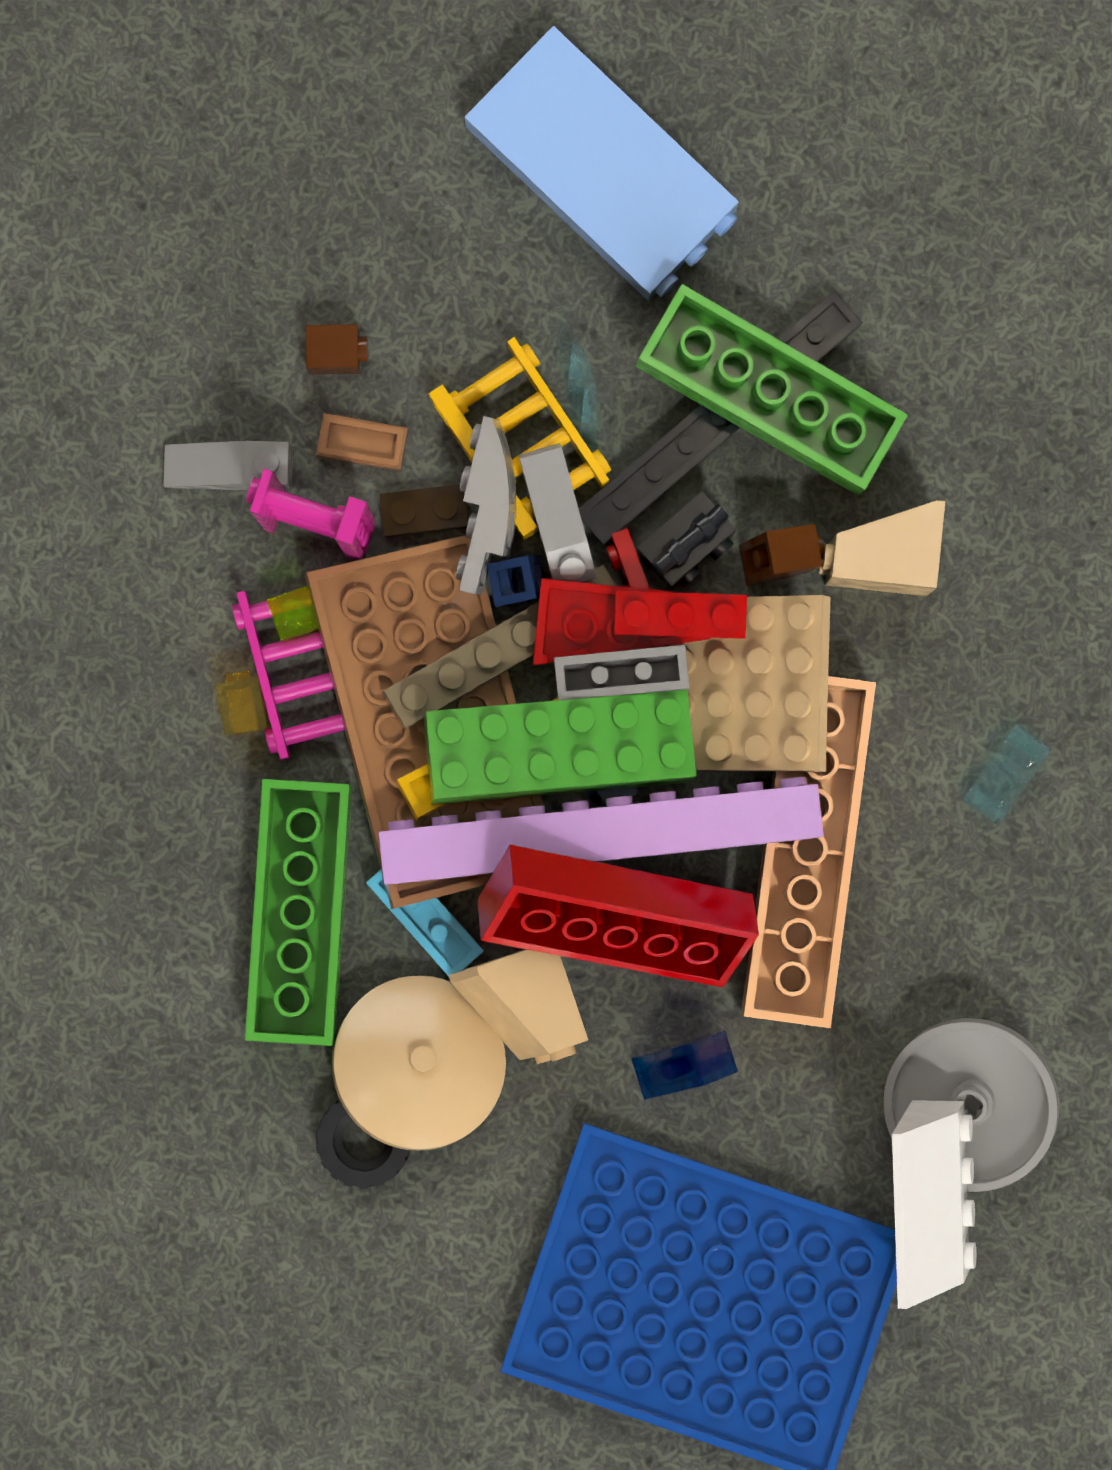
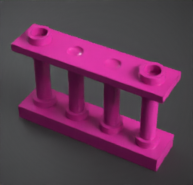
[246,469,376,561]
[232,590,345,761]

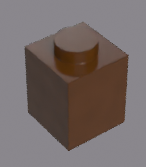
[306,324,368,375]

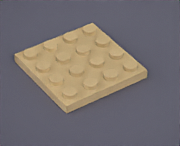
[670,595,830,772]

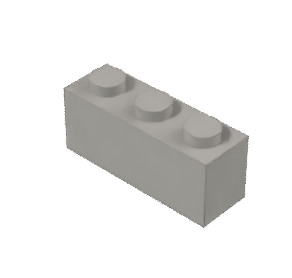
[554,645,689,700]

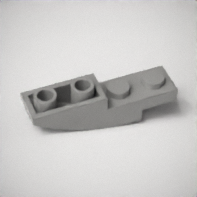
[456,416,516,594]

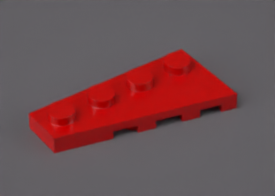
[533,578,710,665]

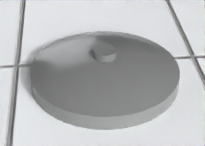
[884,1018,1059,1192]

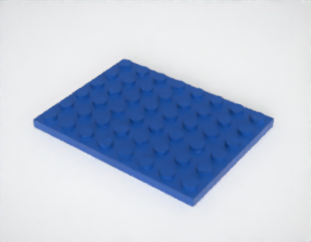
[500,1122,897,1470]

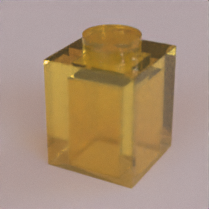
[215,671,270,737]

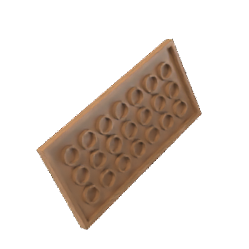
[305,535,543,909]

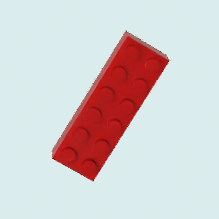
[478,844,759,987]

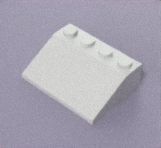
[892,1100,977,1309]

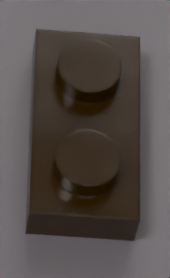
[380,484,469,538]

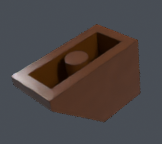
[739,524,824,587]

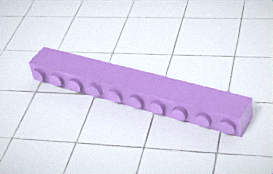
[379,777,824,885]

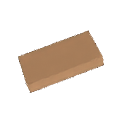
[316,413,408,471]

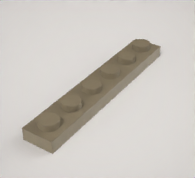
[382,565,616,730]

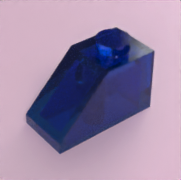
[631,1031,738,1100]

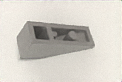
[163,441,293,491]
[519,443,597,582]

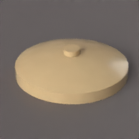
[332,976,506,1151]

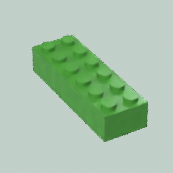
[636,284,908,496]
[423,690,697,805]
[245,779,353,1046]

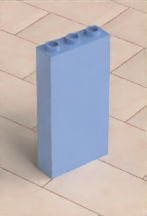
[464,26,739,301]

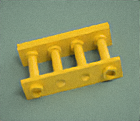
[428,337,611,541]

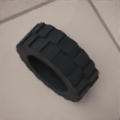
[316,1099,411,1189]

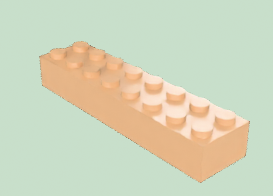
[741,676,876,1028]

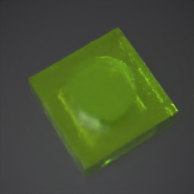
[267,586,318,642]

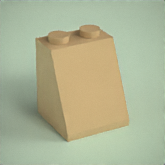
[819,500,945,596]
[449,949,588,1064]

